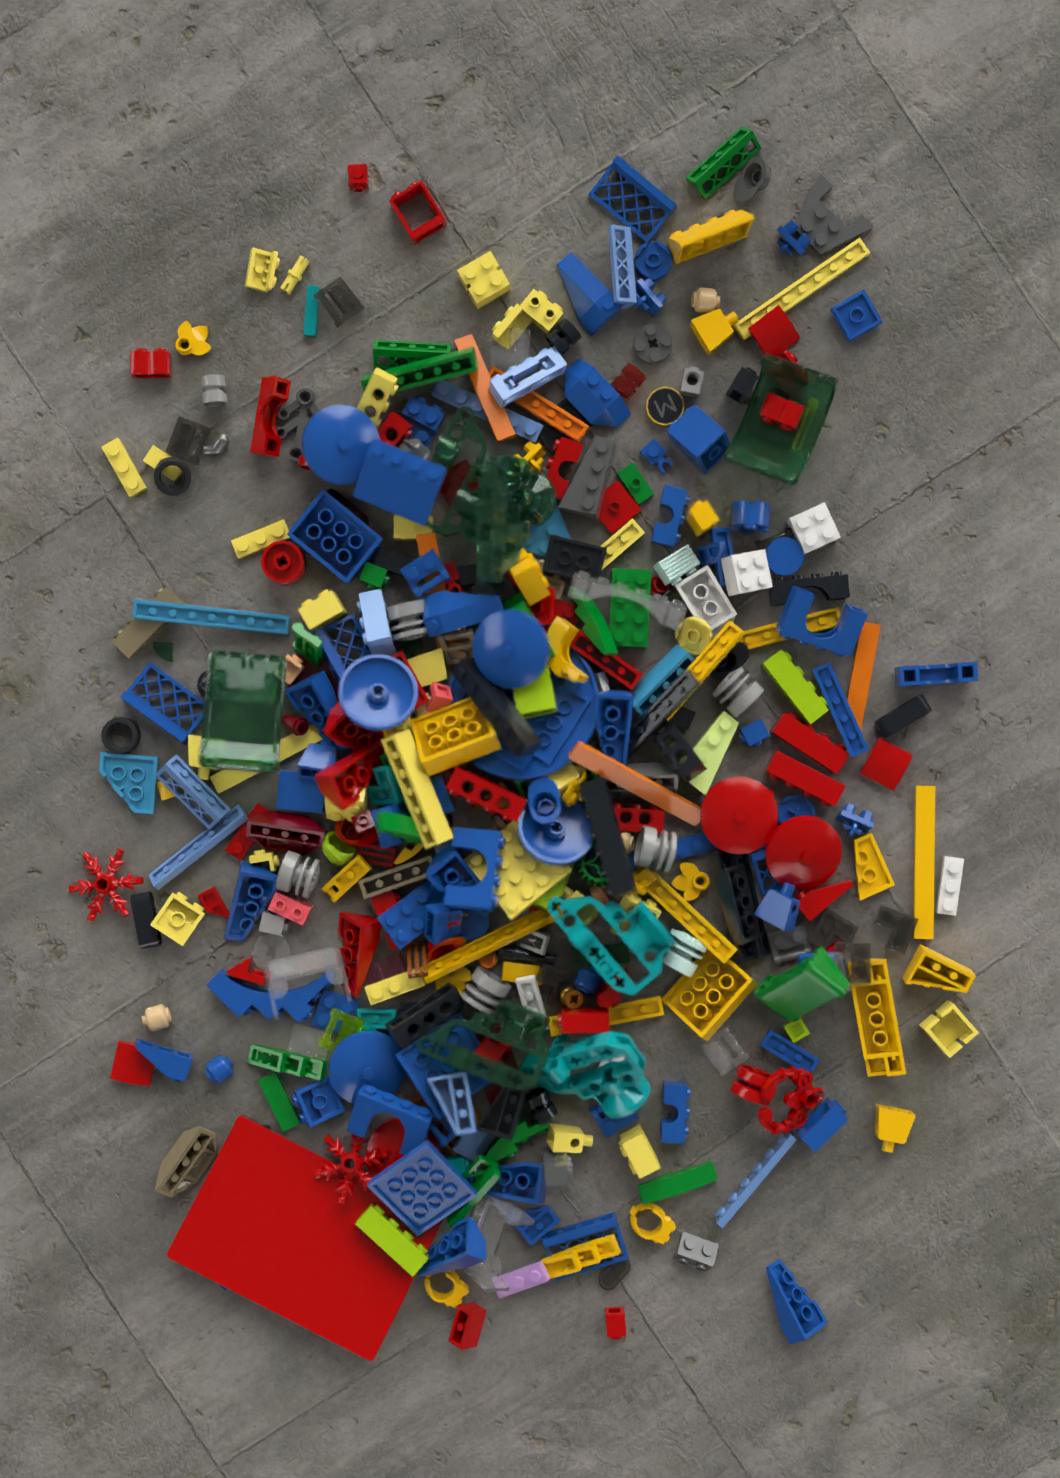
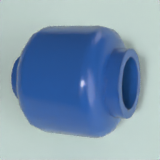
[575,966,603,996]
[204,1055,234,1084]

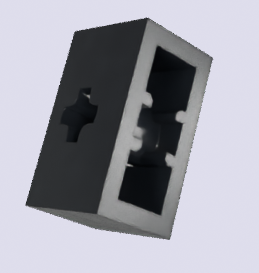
[725,366,759,405]

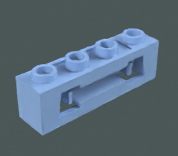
[488,346,567,408]

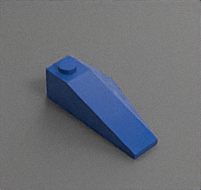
[557,252,622,336]
[423,590,504,637]
[284,671,348,751]
[593,690,634,766]
[425,844,499,917]
[467,1161,547,1205]
[417,1216,486,1277]
[765,1259,827,1344]

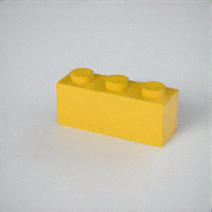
[685,500,719,538]

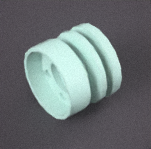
[663,928,708,977]

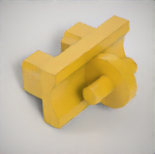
[511,441,546,478]
[628,866,658,896]

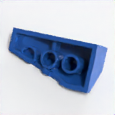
[224,861,278,942]

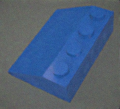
[353,438,448,526]
[287,489,383,584]

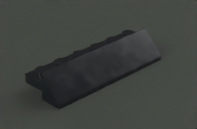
[709,848,771,964]

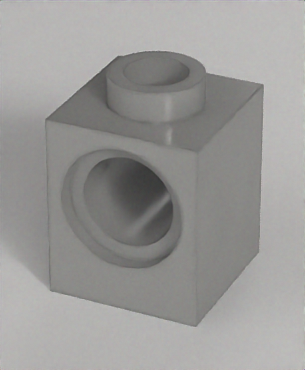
[679,366,704,398]
[259,910,290,936]

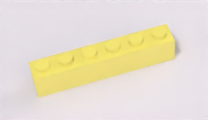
[381,729,453,849]

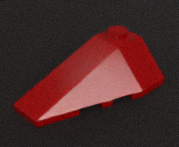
[324,701,384,751]
[314,740,386,811]
[338,912,381,997]

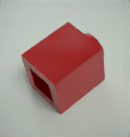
[605,1307,626,1340]

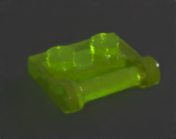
[318,1008,365,1051]

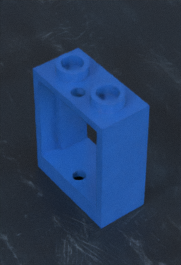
[795,1097,848,1152]

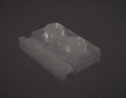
[288,1023,332,1060]

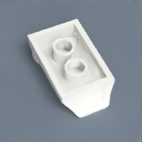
[674,565,737,638]

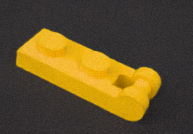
[321,854,372,903]

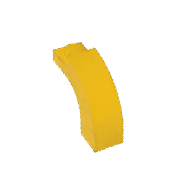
[547,616,589,683]

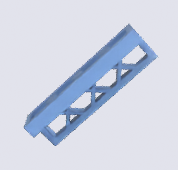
[608,225,637,309]
[155,754,231,830]

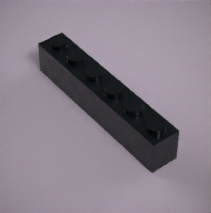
[452,658,543,759]
[579,777,638,898]

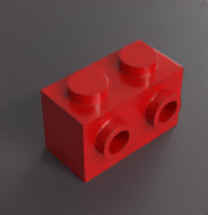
[448,1302,487,1350]

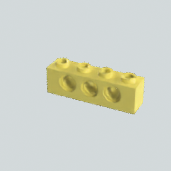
[357,368,398,429]

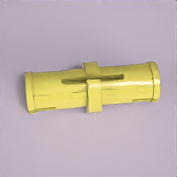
[280,255,310,295]

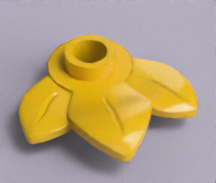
[175,320,212,356]
[562,771,587,807]
[671,862,710,901]
[436,967,472,994]

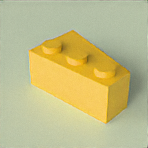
[902,944,976,993]

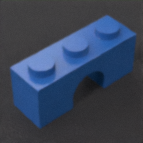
[650,485,690,549]
[660,1081,691,1144]

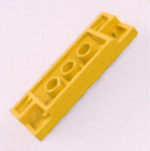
[848,958,907,1077]

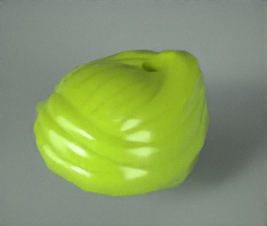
[322,831,356,866]

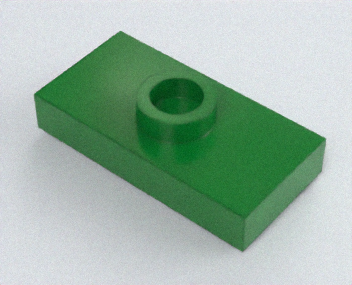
[617,462,654,505]

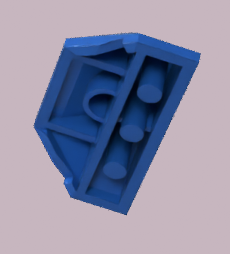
[564,358,631,428]

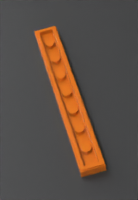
[568,741,701,826]

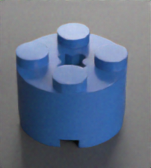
[730,501,770,534]

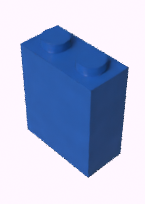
[276,770,325,813]

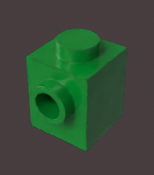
[359,562,391,590]

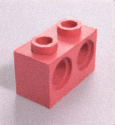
[268,890,314,926]

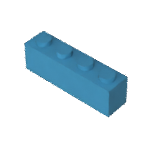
[630,644,695,716]

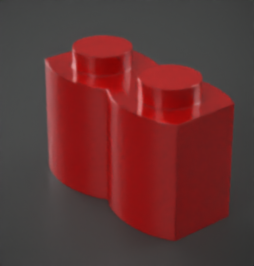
[130,348,172,379]
[759,393,805,432]

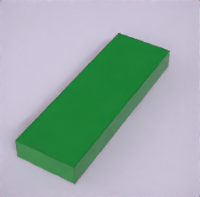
[258,1071,301,1132]

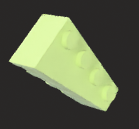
[675,711,739,795]

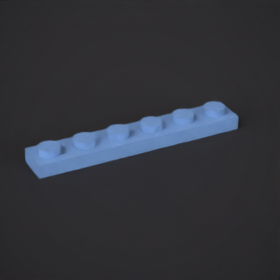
[431,380,544,444]
[149,804,248,890]
[715,1131,797,1228]

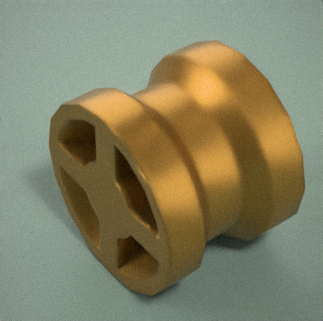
[560,987,583,1009]

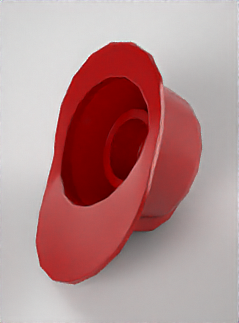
[335,819,379,847]
[426,937,466,962]

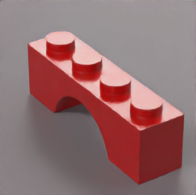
[250,376,291,457]

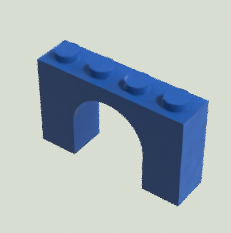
[776,586,868,657]
[444,827,505,912]
[346,1084,434,1155]

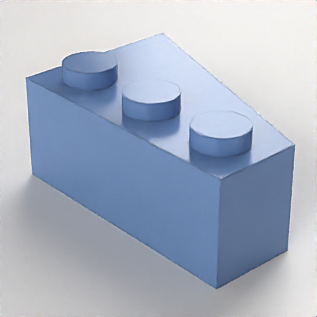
[426,1072,476,1135]

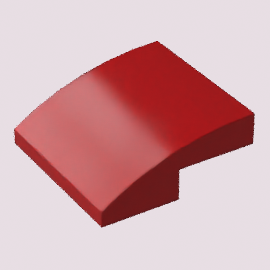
[747,305,800,362]
[860,737,913,791]
[110,1040,155,1087]

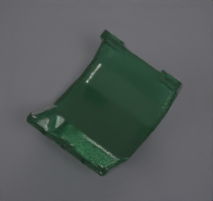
[724,354,839,485]
[199,650,287,773]

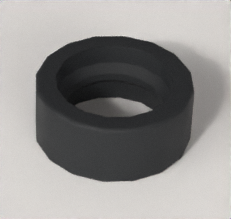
[154,457,191,496]
[101,717,141,754]

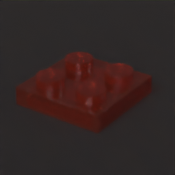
[440,459,485,511]

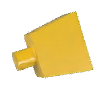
[690,309,739,356]
[874,1104,916,1153]

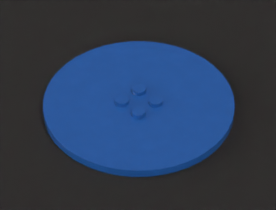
[449,632,599,781]

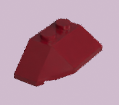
[246,810,325,856]

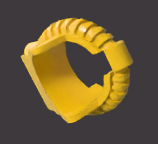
[629,1202,676,1244]
[424,1270,469,1308]

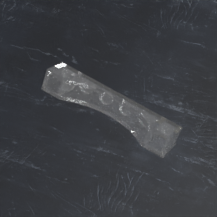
[568,571,687,631]

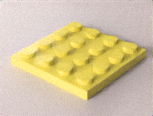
[464,820,573,920]

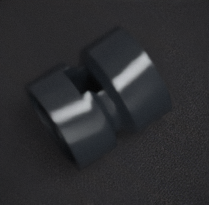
[545,319,582,356]
[524,1087,558,1124]

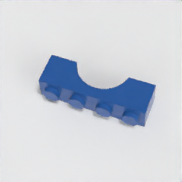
[894,662,978,687]

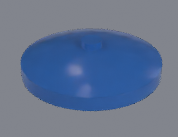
[302,405,380,485]
[473,609,550,689]
[339,654,418,731]
[517,797,594,866]
[328,1031,406,1104]

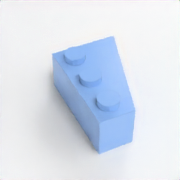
[357,588,397,656]

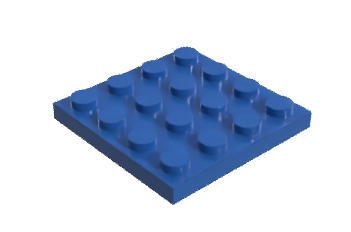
[395,1012,501,1120]
[367,1140,477,1236]

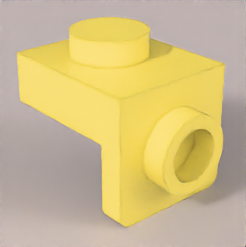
[249,849,280,872]

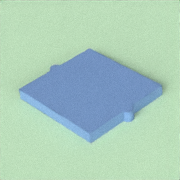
[452,1126,495,1161]

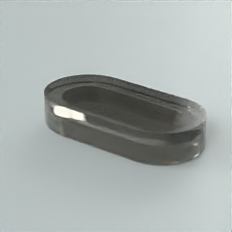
[598,1255,631,1290]

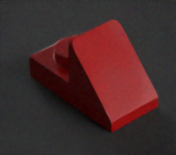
[226,955,268,985]

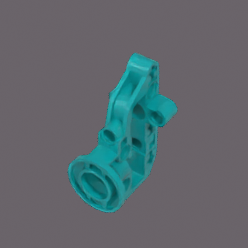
[548,896,677,995]
[518,1032,651,1119]

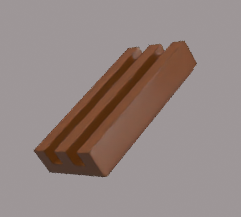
[407,942,428,979]

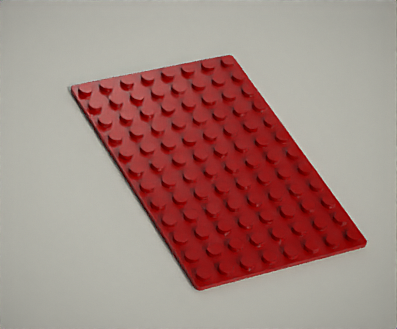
[167,1115,442,1361]

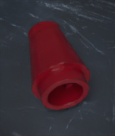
[281,714,309,736]

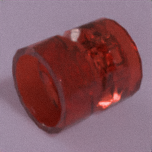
[610,363,647,400]

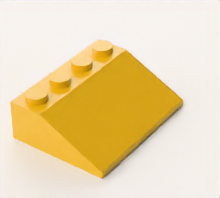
[667,210,755,264]
[411,697,502,776]
[661,949,758,1041]

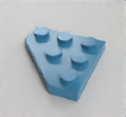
[515,492,570,559]
[99,752,160,814]

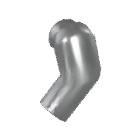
[204,434,229,456]

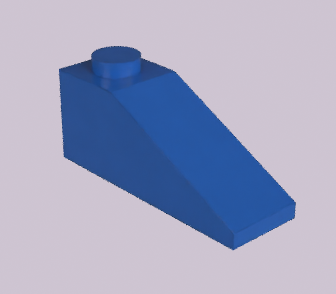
[135,1039,193,1082]

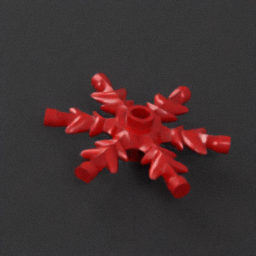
[68,848,144,921]
[314,1134,389,1204]

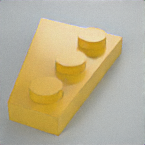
[853,832,895,901]

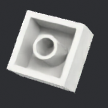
[786,502,841,555]
[721,549,773,597]

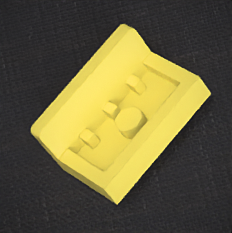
[245,247,280,293]
[492,304,531,350]

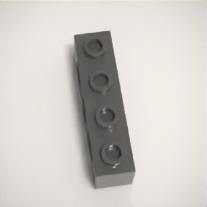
[543,1147,573,1188]

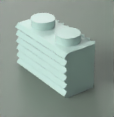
[653,544,700,586]

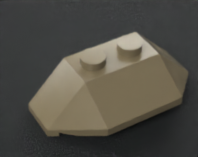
[155,1126,218,1198]

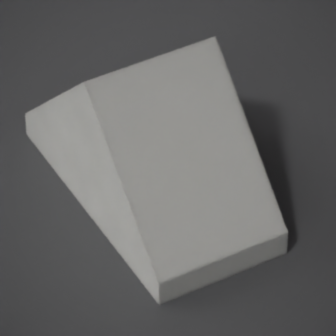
[516,930,550,955]

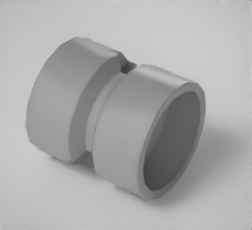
[200,374,228,407]

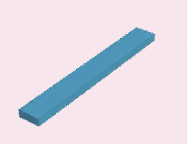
[132,599,290,635]

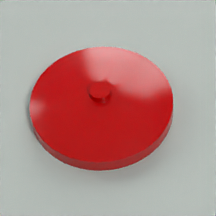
[700,776,778,854]
[765,816,842,890]
[365,1117,442,1177]

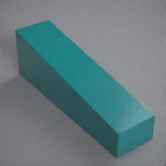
[304,285,321,338]

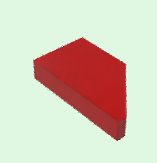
[197,886,229,918]

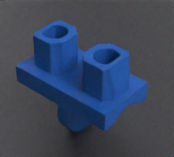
[777,220,812,256]
[634,278,667,317]
[835,803,874,837]

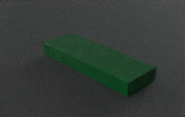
[571,943,630,967]

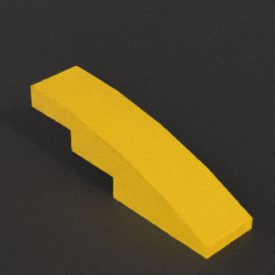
[540,1234,621,1279]

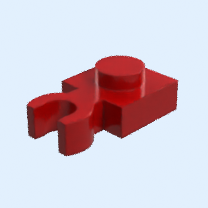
[444,561,462,592]

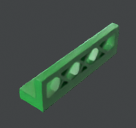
[686,126,762,200]
[373,340,451,370]
[447,1155,501,1228]

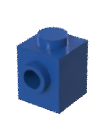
[738,719,770,748]

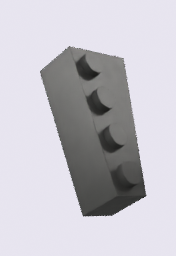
[558,436,617,520]

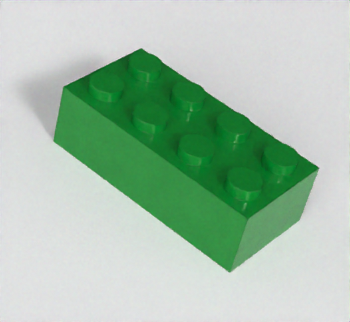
[609,568,651,649]

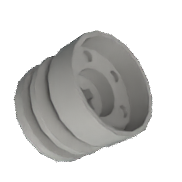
[386,600,428,642]
[712,667,764,718]
[634,826,677,872]
[276,850,320,899]
[460,966,512,1016]

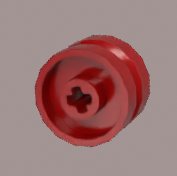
[261,540,307,585]
[730,1064,772,1106]

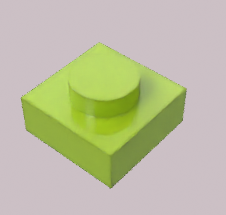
[783,1018,810,1043]

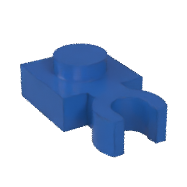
[639,439,673,474]

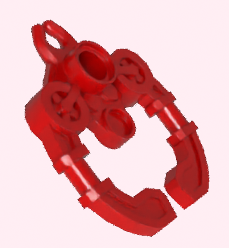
[757,1066,824,1135]

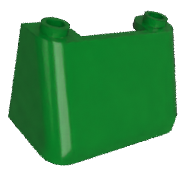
[754,946,850,1022]

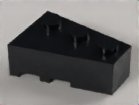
[476,1076,530,1141]

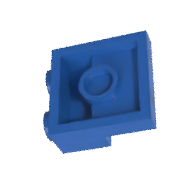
[393,395,445,449]
[291,1075,345,1128]

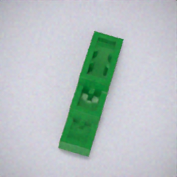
[567,587,618,656]
[376,811,440,846]
[247,1044,327,1081]
[637,1160,718,1204]

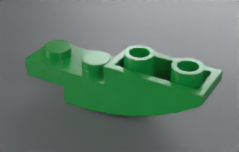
[482,1117,549,1168]

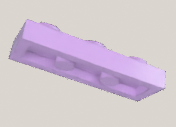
[491,1261,550,1299]

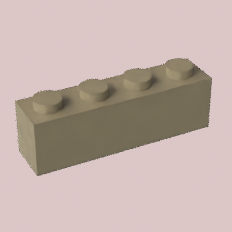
[112,587,185,659]
[358,854,434,899]

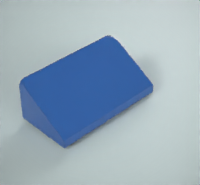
[430,775,454,815]

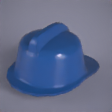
[528,777,561,824]

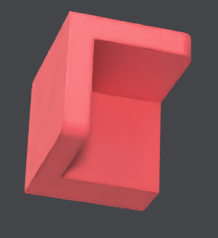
[426,682,453,712]

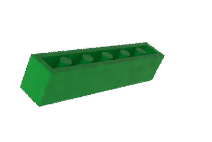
[361,346,479,396]

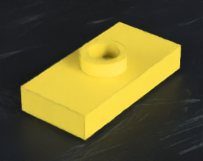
[143,445,183,483]

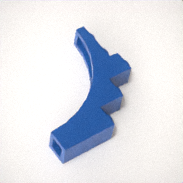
[207,969,336,1023]

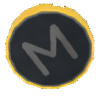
[646,387,684,426]

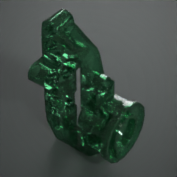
[426,406,502,541]
[463,454,556,582]
[417,999,550,1091]

